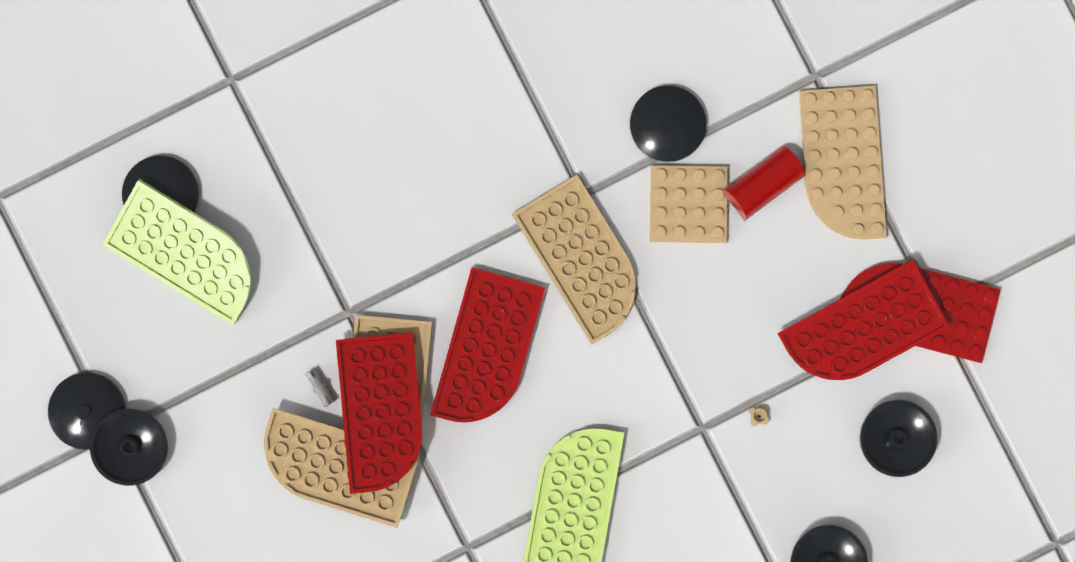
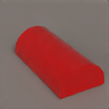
[722,146,805,221]

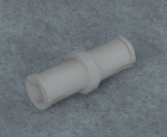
[305,368,335,407]

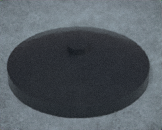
[630,86,706,162]
[122,156,199,213]
[48,373,126,450]
[859,400,937,477]
[90,408,168,486]
[790,525,868,562]

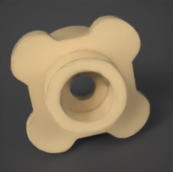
[749,406,769,426]

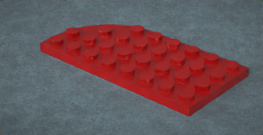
[777,259,950,380]
[840,263,1001,363]
[430,267,545,423]
[336,332,422,494]

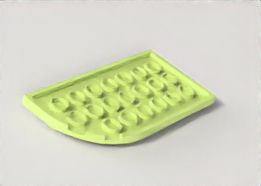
[102,179,251,325]
[523,429,624,562]

